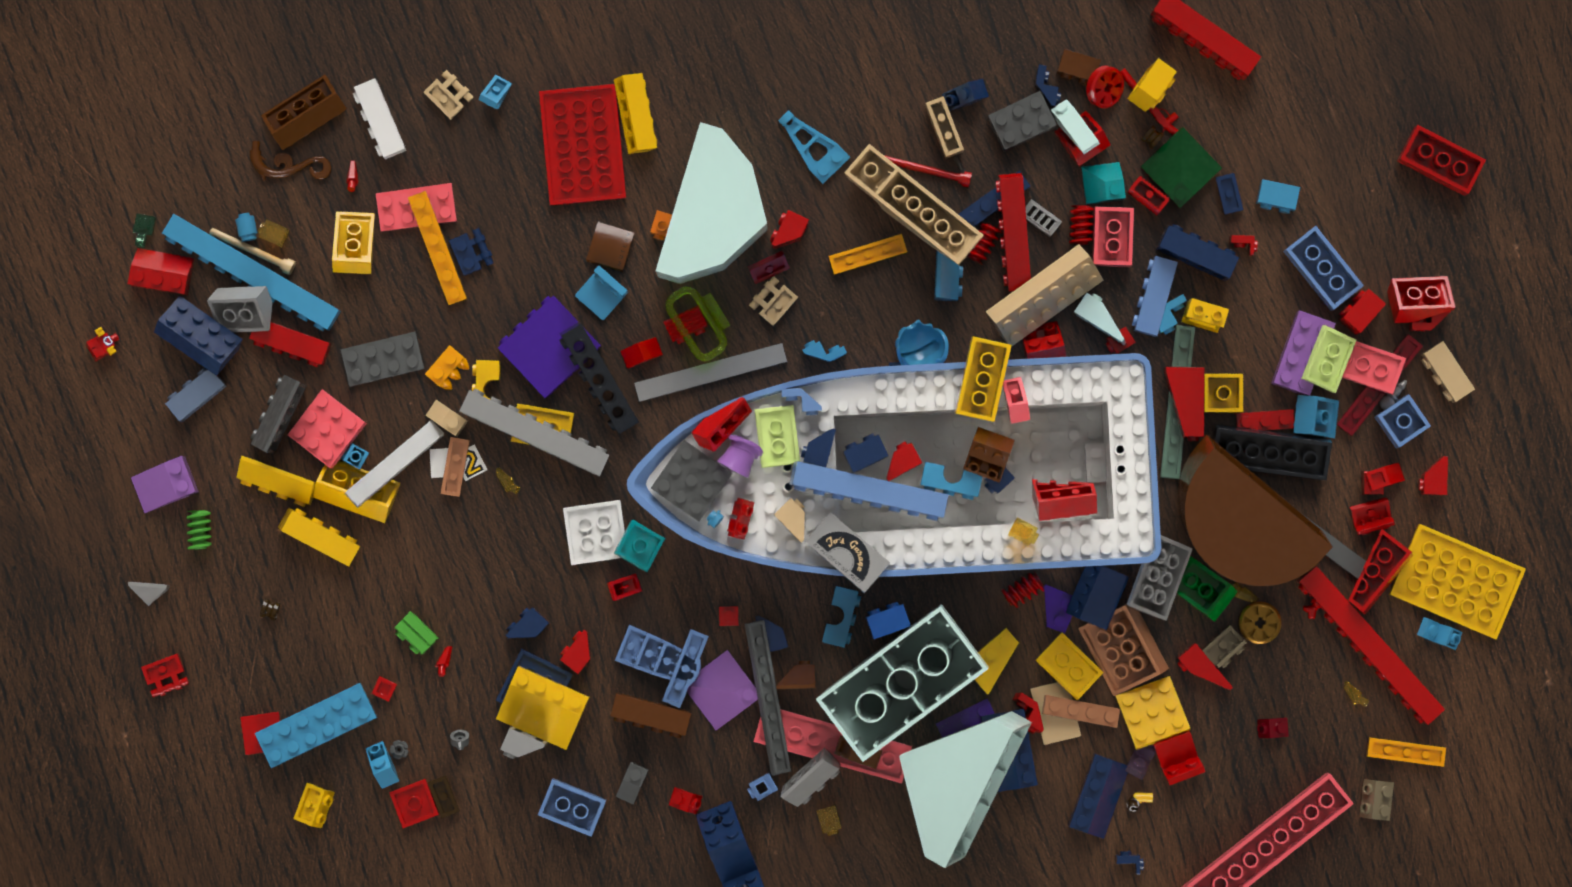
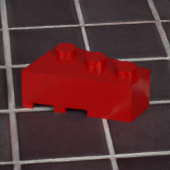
[1032,479,1097,521]

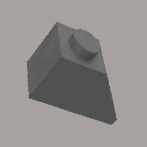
[616,761,649,804]

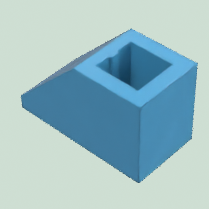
[366,741,399,789]

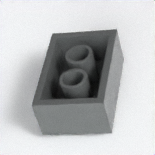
[987,91,1057,152]

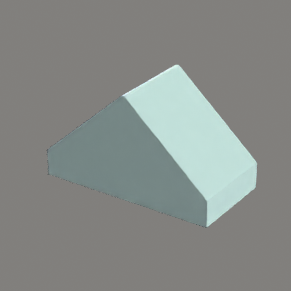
[899,711,1032,868]

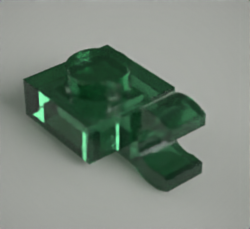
[133,213,156,248]

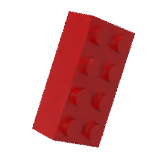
[1397,125,1486,196]

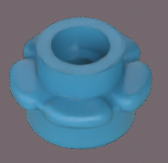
[707,510,724,528]

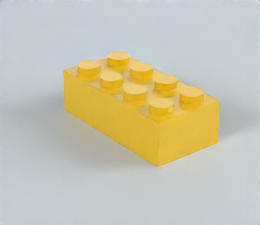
[955,336,1012,422]

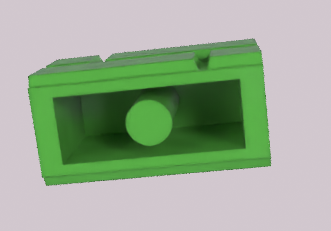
[395,611,439,655]

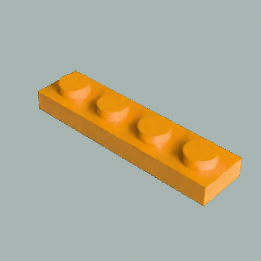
[828,234,907,275]
[1366,737,1446,767]

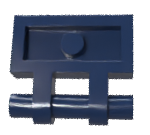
[449,228,494,276]

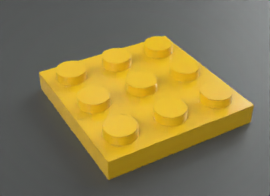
[1116,676,1190,750]

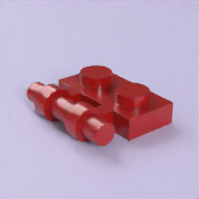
[141,653,189,698]

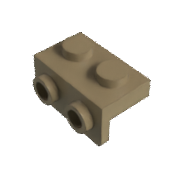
[1202,625,1247,668]
[1360,779,1394,821]

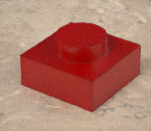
[719,606,739,626]
[371,676,397,702]

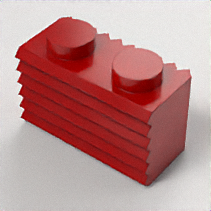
[1127,176,1170,215]
[663,306,707,344]

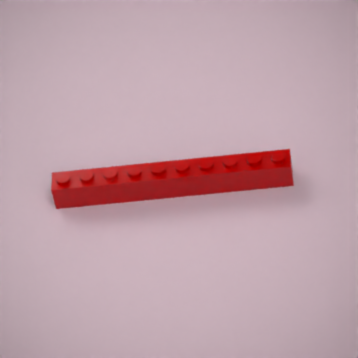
[1297,566,1445,725]

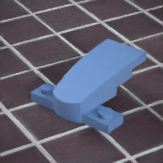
[615,625,709,708]

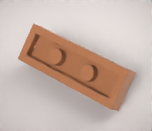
[440,437,470,497]

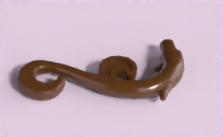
[250,141,331,181]

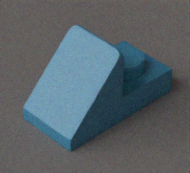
[478,74,512,109]

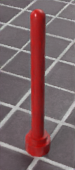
[885,156,972,188]

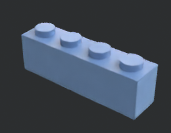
[1132,256,1178,337]

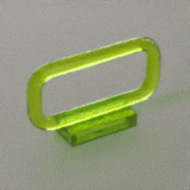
[665,286,730,361]

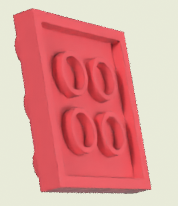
[288,389,367,469]

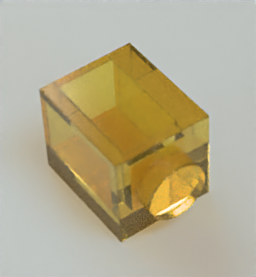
[258,219,290,248]
[1007,517,1039,546]

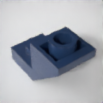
[1035,64,1061,108]

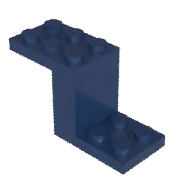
[696,801,764,887]

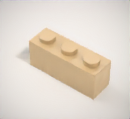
[925,96,964,159]
[1421,341,1475,403]

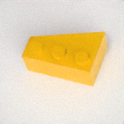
[974,628,1019,695]

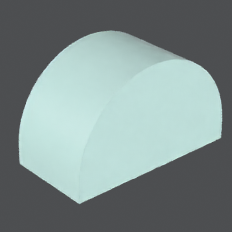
[816,605,989,762]

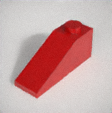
[691,397,752,452]
[1177,643,1233,690]

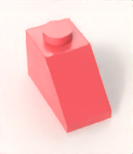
[1003,377,1030,424]

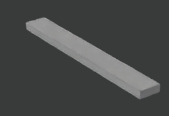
[634,343,787,402]

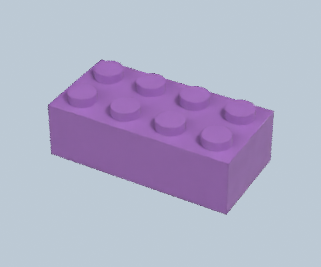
[1271,310,1336,396]

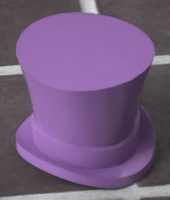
[717,435,763,478]

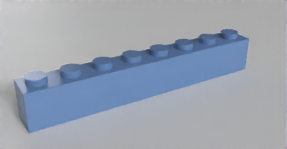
[789,461,948,521]

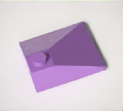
[687,650,758,730]

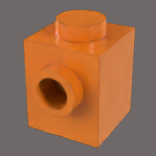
[650,210,672,241]

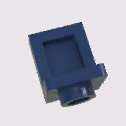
[1115,851,1144,875]

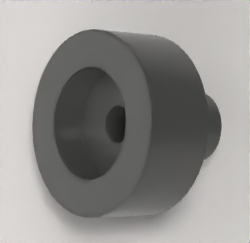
[450,730,470,750]

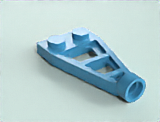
[778,111,850,184]

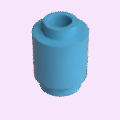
[235,213,258,242]

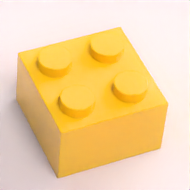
[1127,58,1177,112]
[1204,374,1243,413]

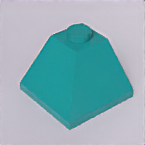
[1081,162,1126,205]

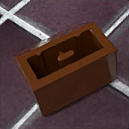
[963,427,1015,483]

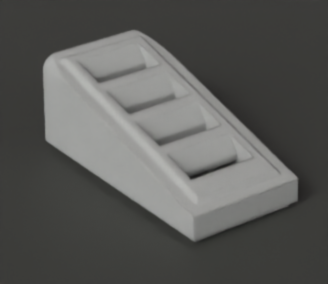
[1025,199,1062,237]

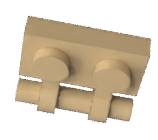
[424,70,474,120]
[749,277,798,326]

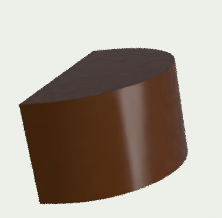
[1178,435,1333,586]

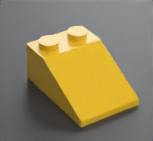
[332,211,375,274]

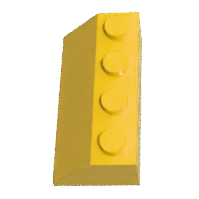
[236,456,316,507]
[313,461,400,523]

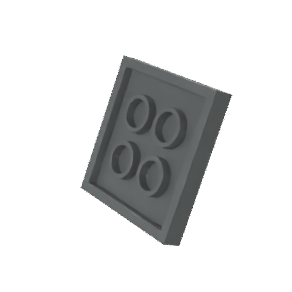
[651,440,733,521]

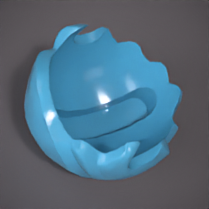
[895,320,949,365]

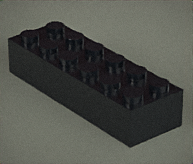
[1213,424,1332,480]

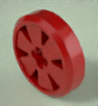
[1086,66,1124,108]

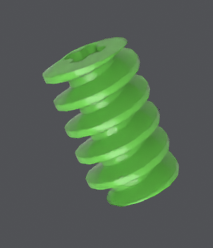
[186,510,212,549]

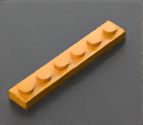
[408,191,467,305]

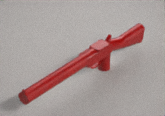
[1120,68,1179,135]

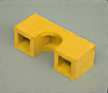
[472,360,501,399]

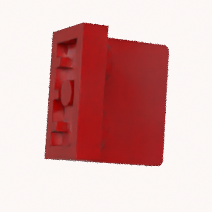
[1154,730,1205,786]

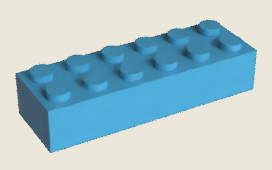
[255,683,378,768]

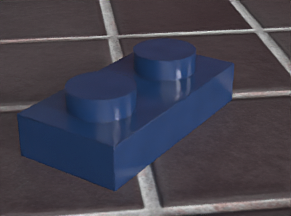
[1215,173,1243,215]

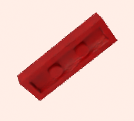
[1235,409,1294,431]

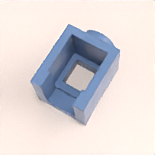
[747,772,778,801]

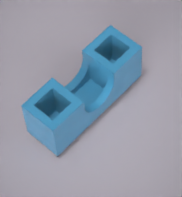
[920,462,982,500]
[822,586,861,648]

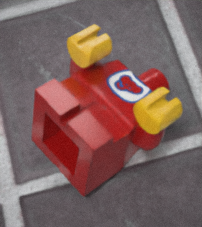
[86,327,120,361]

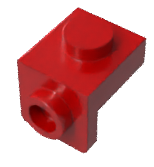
[669,787,702,814]

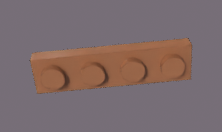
[1042,695,1120,728]

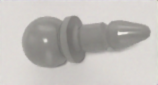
[1380,380,1407,410]

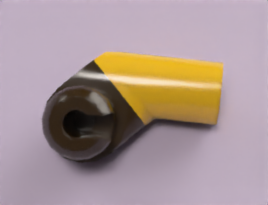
[1127,792,1153,812]

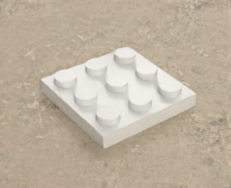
[563,500,625,565]

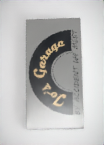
[805,512,890,593]

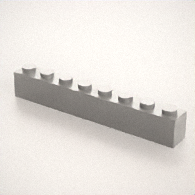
[459,389,609,476]

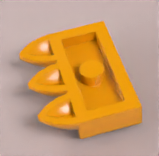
[425,345,469,390]

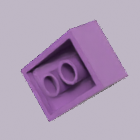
[131,456,199,513]

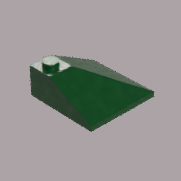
[1141,127,1222,208]

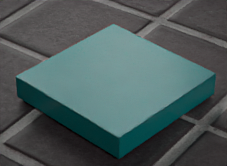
[614,520,665,572]

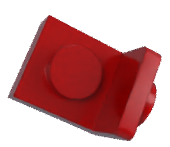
[1229,235,1258,256]
[1105,326,1136,354]

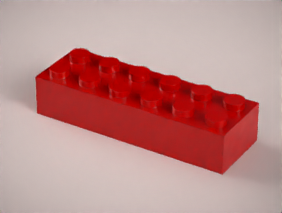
[1150,0,1261,80]

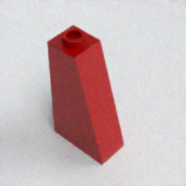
[1164,367,1204,441]

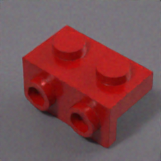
[1350,497,1395,535]

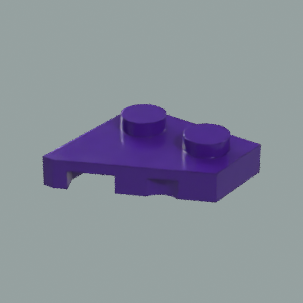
[1044,584,1072,634]

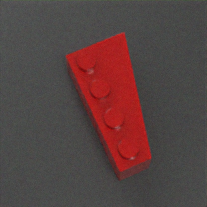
[1348,528,1413,615]

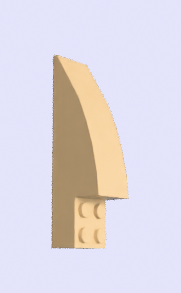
[844,144,984,265]

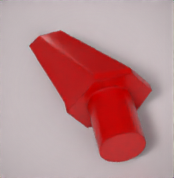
[346,160,358,192]
[435,646,452,677]

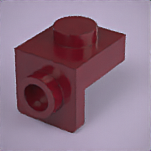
[1257,717,1289,738]

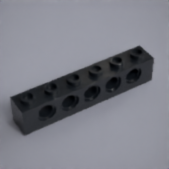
[559,322,639,434]

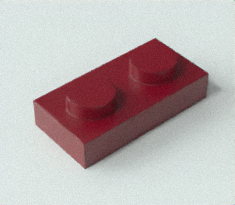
[747,251,790,284]

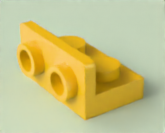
[293,783,334,828]

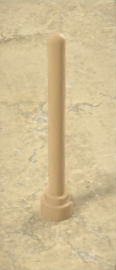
[209,228,296,275]

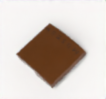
[586,222,634,272]

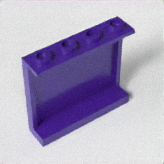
[498,295,601,399]

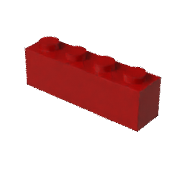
[249,322,331,367]

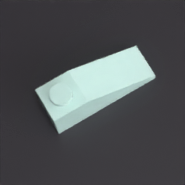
[1051,99,1100,154]
[1074,293,1126,345]

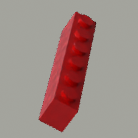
[995,173,1031,292]

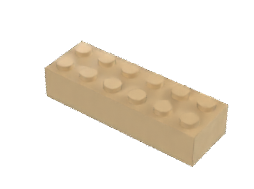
[986,245,1103,347]

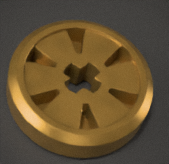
[1238,602,1281,644]

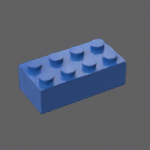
[865,602,911,639]

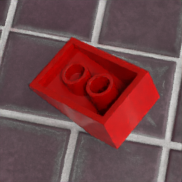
[1387,276,1455,323]

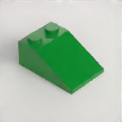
[1176,556,1238,622]

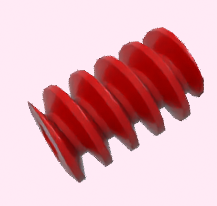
[1069,205,1094,245]
[967,223,1003,266]
[1001,570,1045,608]

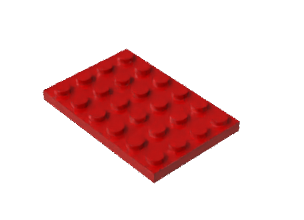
[539,84,626,206]

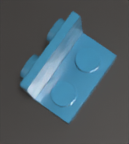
[575,265,628,320]

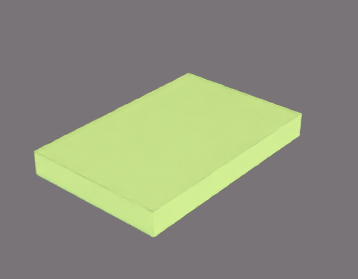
[1301,325,1357,393]
[755,405,800,468]

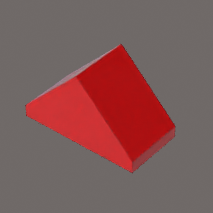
[621,337,663,369]
[607,573,642,601]

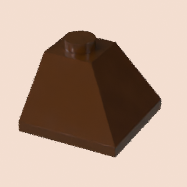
[777,661,815,689]

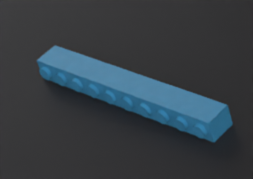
[162,213,341,331]

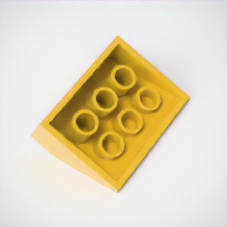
[496,666,590,750]

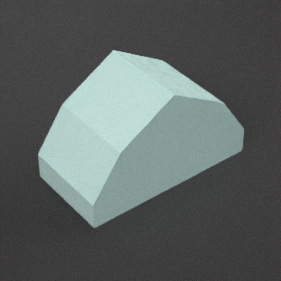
[656,122,767,284]

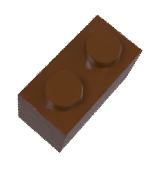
[1057,49,1101,85]

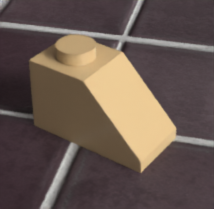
[426,400,468,437]
[774,498,805,543]

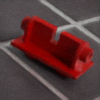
[727,498,755,540]

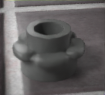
[390,740,409,759]

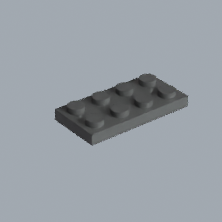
[341,332,425,387]

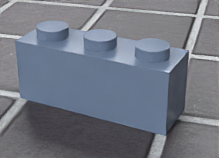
[165,368,227,422]

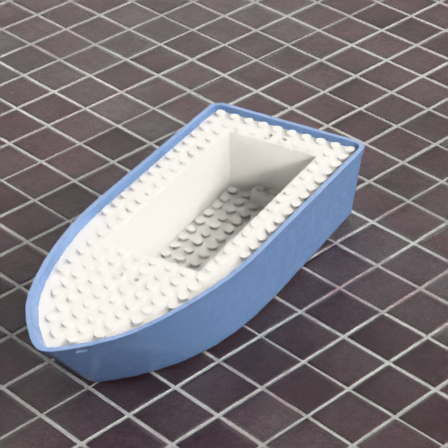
[627,353,1161,577]

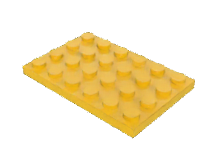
[1389,524,1526,640]

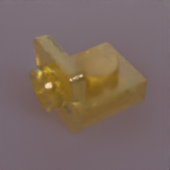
[817,805,841,836]

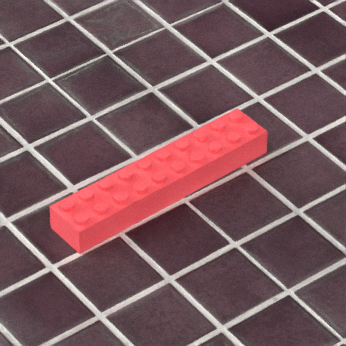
[1182,772,1354,887]

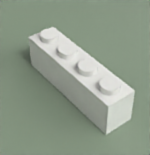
[353,78,407,160]

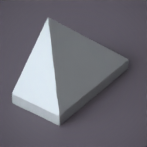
[128,582,170,606]

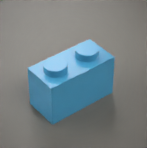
[1256,179,1300,214]

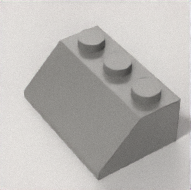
[207,286,272,332]
[500,727,548,759]
[781,747,840,807]

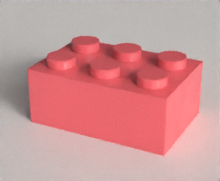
[1092,207,1134,267]

